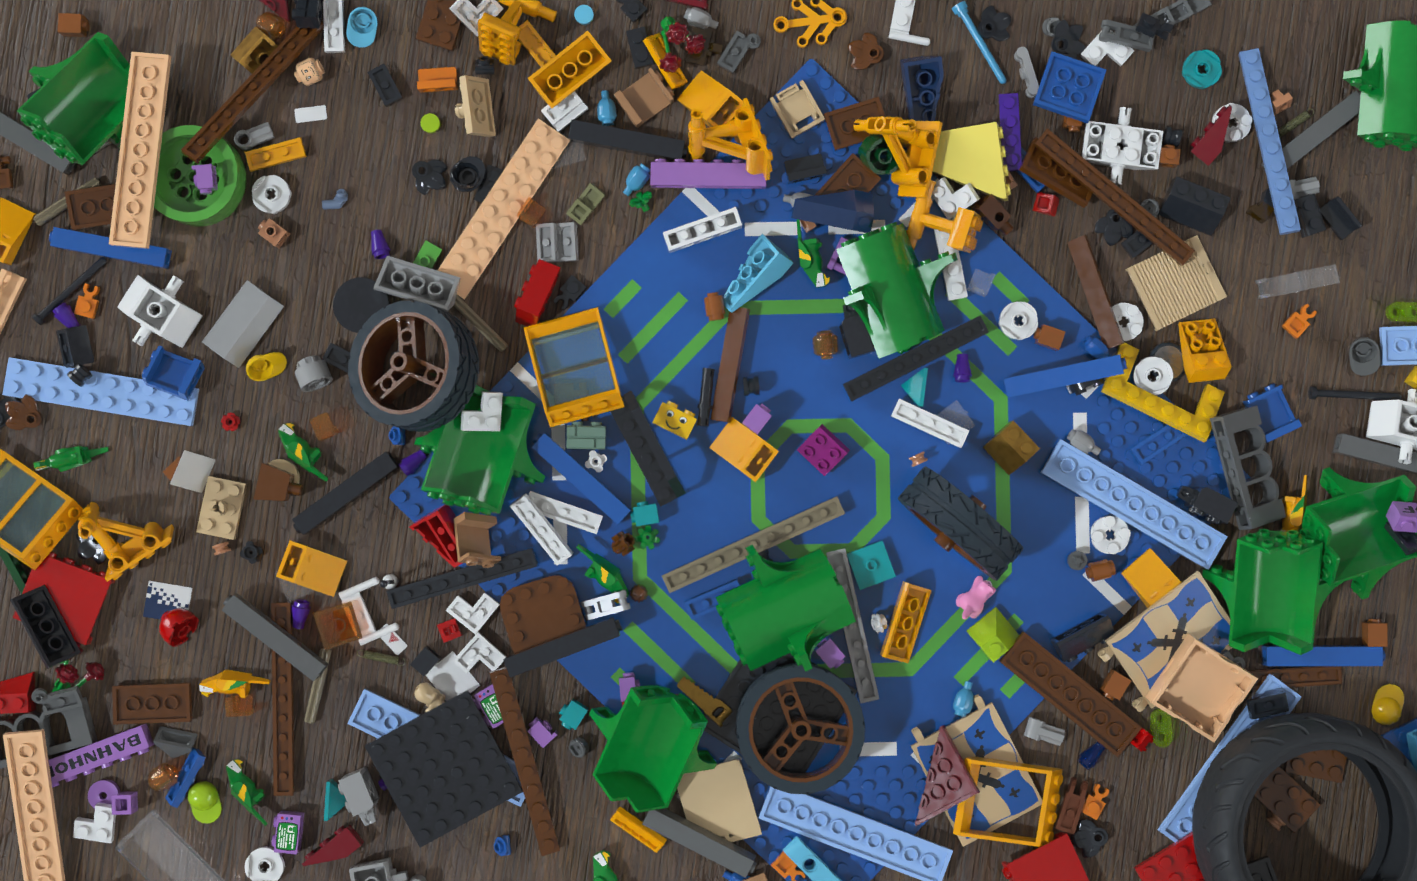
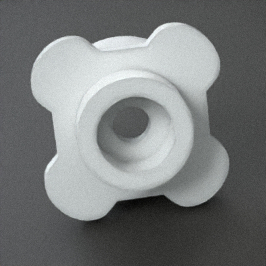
[585,450,607,472]
[871,614,887,633]

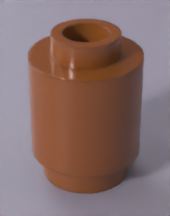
[704,292,725,321]
[1085,559,1116,582]

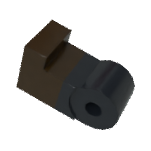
[1246,188,1274,223]

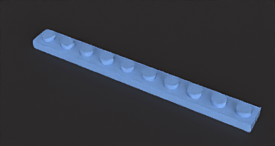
[1239,48,1301,235]

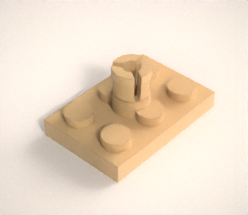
[455,75,496,137]
[196,476,247,540]

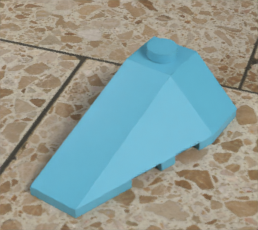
[723,234,793,313]

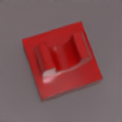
[437,618,462,643]
[1130,728,1153,752]

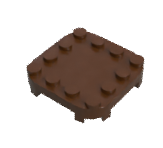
[500,575,587,654]

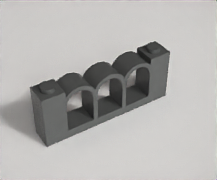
[1210,406,1286,530]
[0,697,98,769]

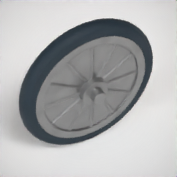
[1150,342,1185,382]

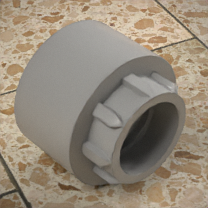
[295,355,333,392]

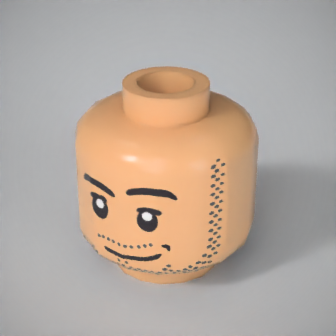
[294,58,325,86]

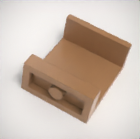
[614,68,674,128]
[454,512,501,568]

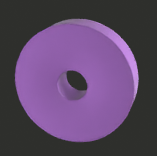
[88,779,121,809]

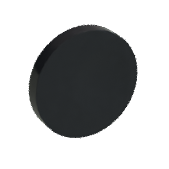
[333,277,390,333]

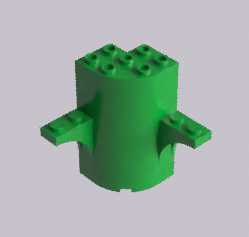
[1343,21,1417,151]
[17,32,130,165]
[836,222,958,359]
[414,385,545,515]
[1300,467,1417,600]
[1202,529,1343,655]
[715,544,856,672]
[589,685,717,813]

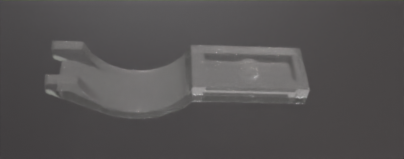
[1255,264,1340,299]

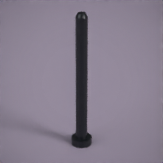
[31,257,107,325]
[1308,386,1402,400]

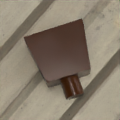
[969,194,1013,235]
[253,463,303,501]

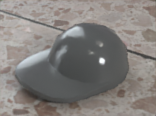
[1349,337,1380,376]

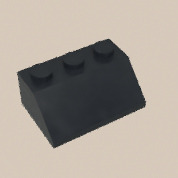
[1158,177,1230,236]
[1050,612,1115,663]

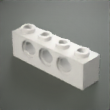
[663,207,742,253]

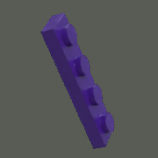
[999,93,1022,171]

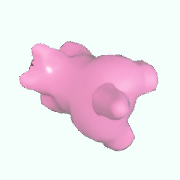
[956,576,996,620]

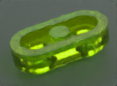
[1386,302,1417,322]
[1150,708,1173,748]

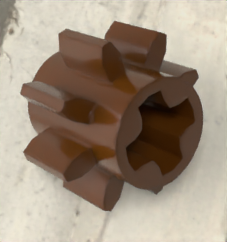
[611,531,635,556]

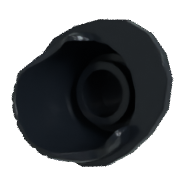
[450,156,486,192]

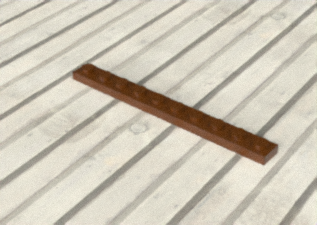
[181,22,324,164]
[1034,128,1195,266]
[271,602,294,796]
[489,667,560,856]

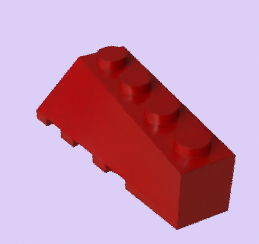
[0,672,36,714]

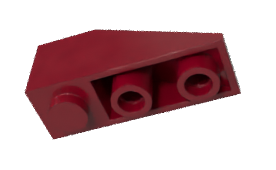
[1190,104,1232,166]
[302,825,364,866]

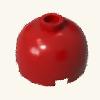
[159,608,199,647]

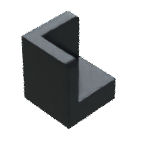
[410,645,442,676]

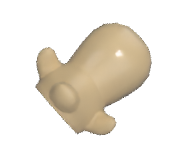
[414,682,446,712]

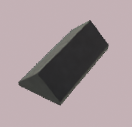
[10,585,81,669]

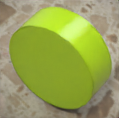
[421,113,441,134]

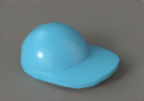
[346,6,377,47]

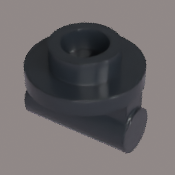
[475,56,495,75]

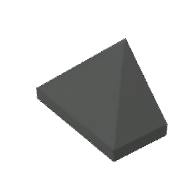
[153,726,198,759]

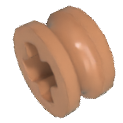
[908,451,928,467]
[212,541,231,556]
[1266,813,1286,831]

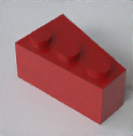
[514,259,560,327]
[409,504,462,568]

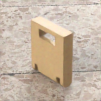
[769,80,825,139]

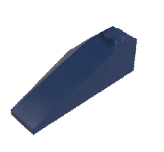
[900,56,944,127]
[791,190,875,233]

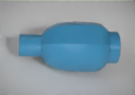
[597,90,617,126]
[623,163,650,196]
[953,681,974,717]

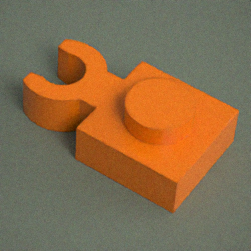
[74,283,100,319]
[1282,304,1317,339]
[1081,783,1109,820]
[771,851,806,881]

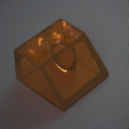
[312,601,362,650]

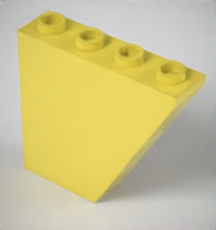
[933,122,1011,201]

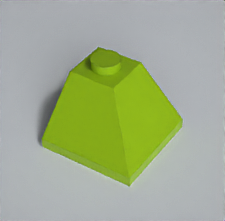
[966,606,1019,663]

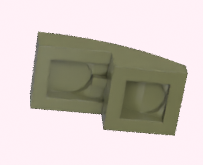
[566,183,606,225]

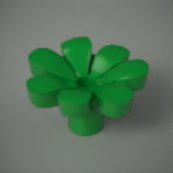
[629,191,652,212]
[635,525,660,550]

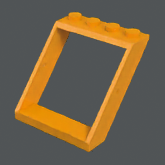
[953,757,1063,847]

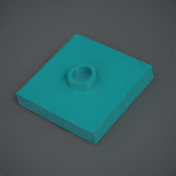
[847,541,896,590]

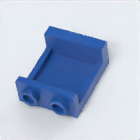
[142,345,205,401]
[1242,383,1302,443]

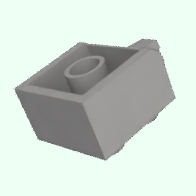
[338,766,380,826]
[349,857,408,881]

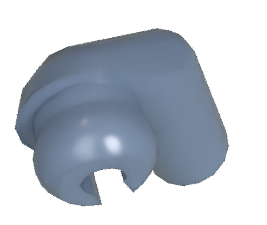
[322,189,348,210]

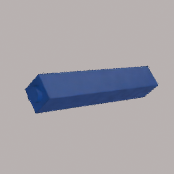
[49,227,172,269]
[1004,354,1127,398]
[532,433,631,525]
[1262,645,1385,666]

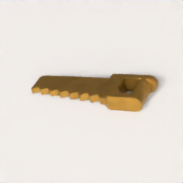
[677,676,733,727]

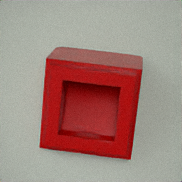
[1033,192,1059,217]

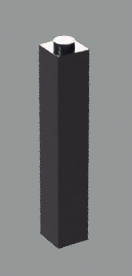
[568,120,688,161]
[292,451,399,535]
[503,617,623,678]

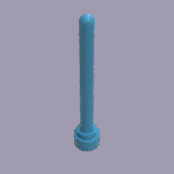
[951,0,1007,84]

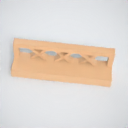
[0,269,27,334]

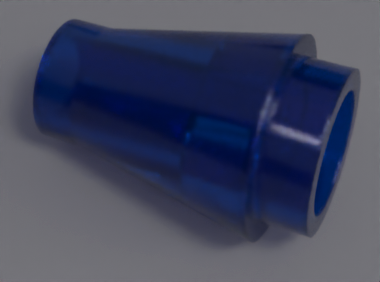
[1077,741,1105,770]

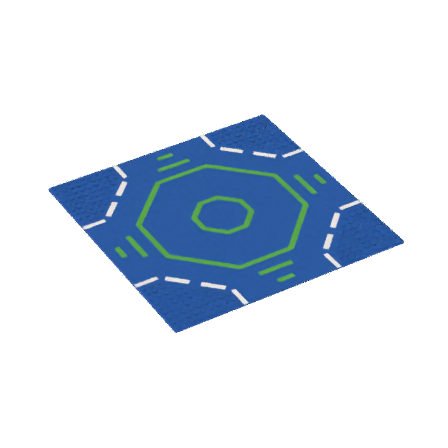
[389,59,1251,881]

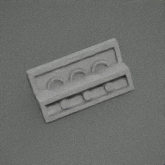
[202,280,284,368]

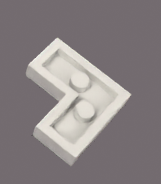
[449,0,504,36]
[1079,30,1134,67]
[932,177,980,220]
[461,391,503,431]
[446,592,500,635]
[453,632,507,674]
[73,802,116,843]

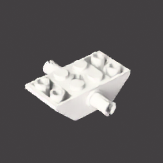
[1082,107,1163,185]
[118,275,203,348]
[1366,389,1417,464]

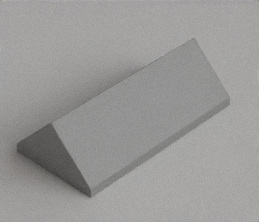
[374,256,460,312]

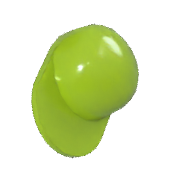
[187,781,222,824]

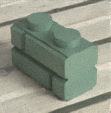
[566,422,607,450]

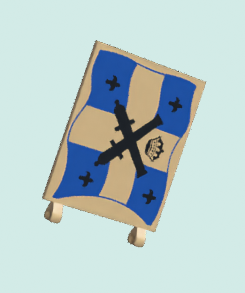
[1097,571,1232,712]
[910,694,1042,847]

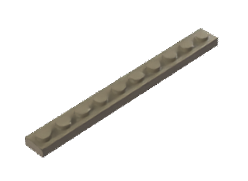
[662,496,845,593]

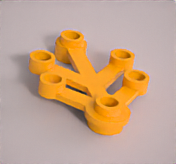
[773,0,847,48]

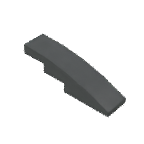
[1133,0,1212,36]

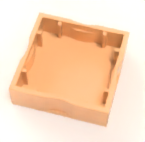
[1145,633,1258,743]

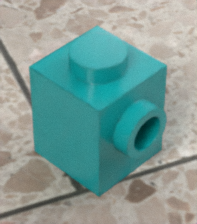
[630,501,660,527]
[559,698,589,730]

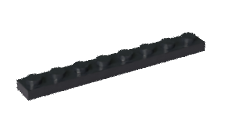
[843,315,989,402]
[386,547,539,609]

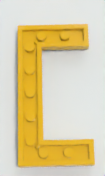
[1101,342,1225,442]

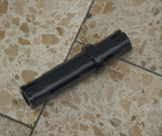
[697,368,715,427]

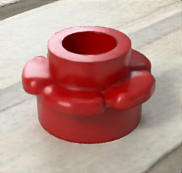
[221,412,240,431]

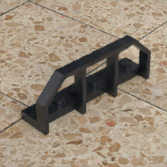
[610,391,686,507]

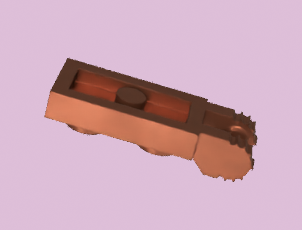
[1054,777,1088,835]

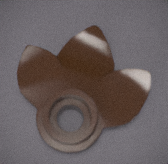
[848,33,884,70]
[5,394,42,430]

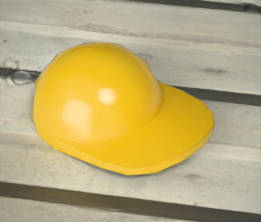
[246,352,287,381]
[1372,684,1404,725]

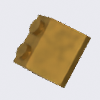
[230,26,278,74]
[982,421,1040,475]

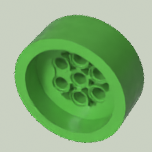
[154,125,247,227]

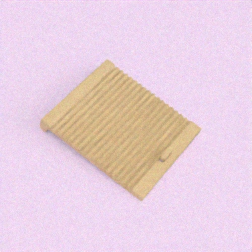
[1125,235,1227,331]
[677,758,762,842]

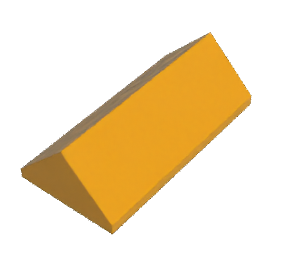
[528,31,612,109]
[880,581,932,663]

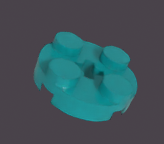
[1182,50,1222,89]

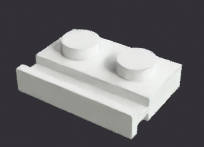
[541,91,588,133]

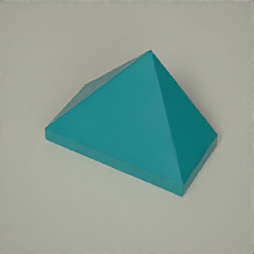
[901,368,928,407]
[324,779,347,821]

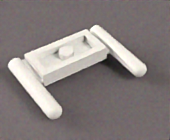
[888,0,930,46]
[339,577,399,646]

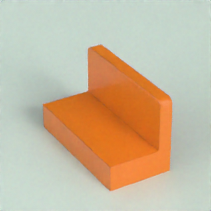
[417,67,458,93]

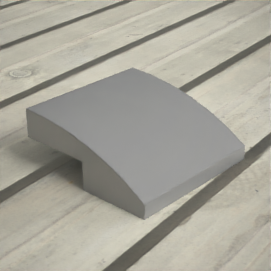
[536,222,579,263]

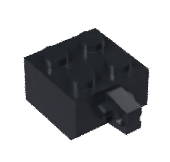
[839,304,874,360]
[1176,485,1238,525]

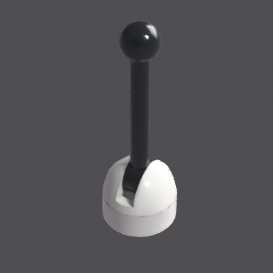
[380,574,398,590]

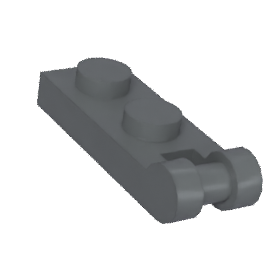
[1099,20,1154,52]

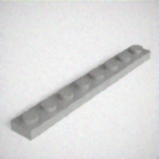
[826,548,879,703]

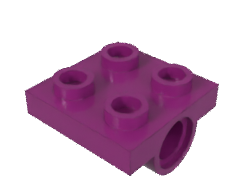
[797,424,850,476]

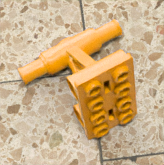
[477,0,557,65]
[688,98,773,181]
[854,116,942,198]
[906,180,983,253]
[78,502,174,582]

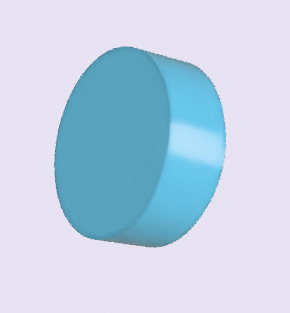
[574,5,594,25]

